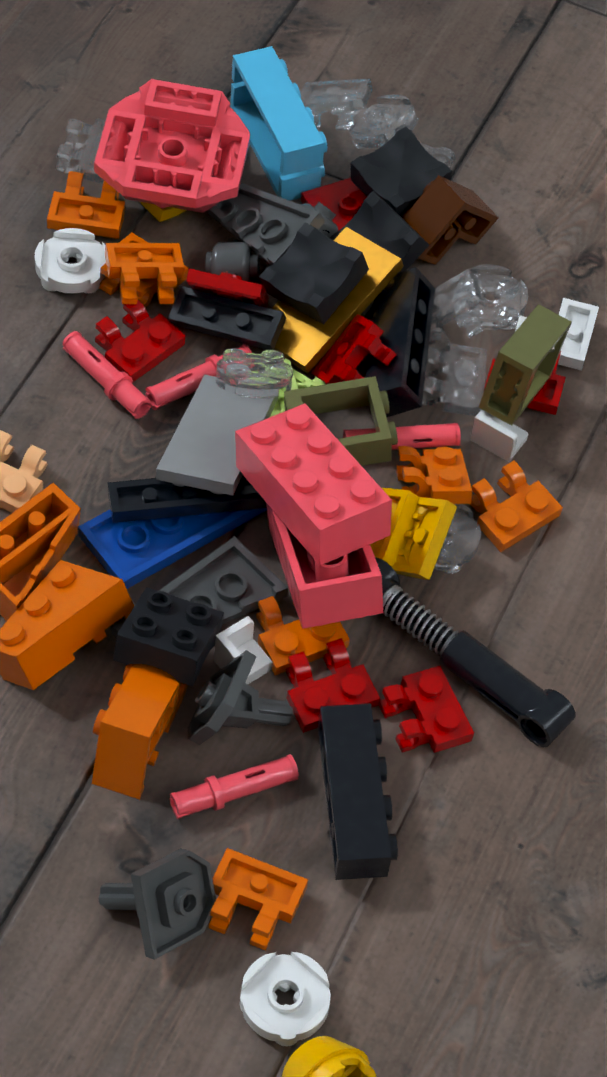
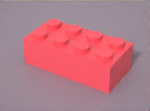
[235,403,392,566]
[266,503,384,629]

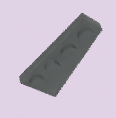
[206,183,325,266]
[111,536,288,638]

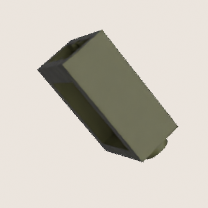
[478,304,572,426]
[284,376,398,466]

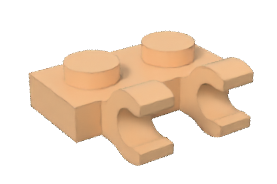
[0,430,47,513]

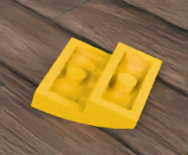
[370,487,457,580]

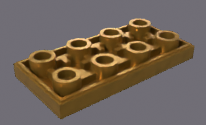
[272,227,404,373]

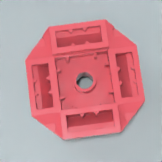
[94,79,250,213]

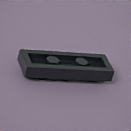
[168,286,287,351]

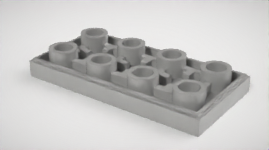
[156,375,278,495]

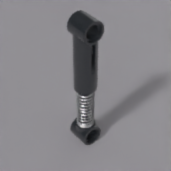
[375,557,576,748]

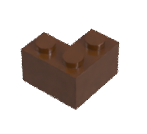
[402,175,499,265]

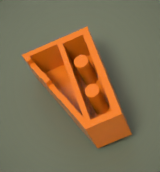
[0,482,81,621]
[0,560,134,690]
[92,664,187,800]

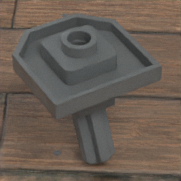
[188,650,293,745]
[99,848,216,960]

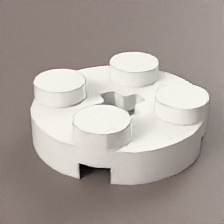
[35,228,106,294]
[240,952,331,1046]

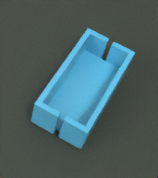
[230,46,328,201]

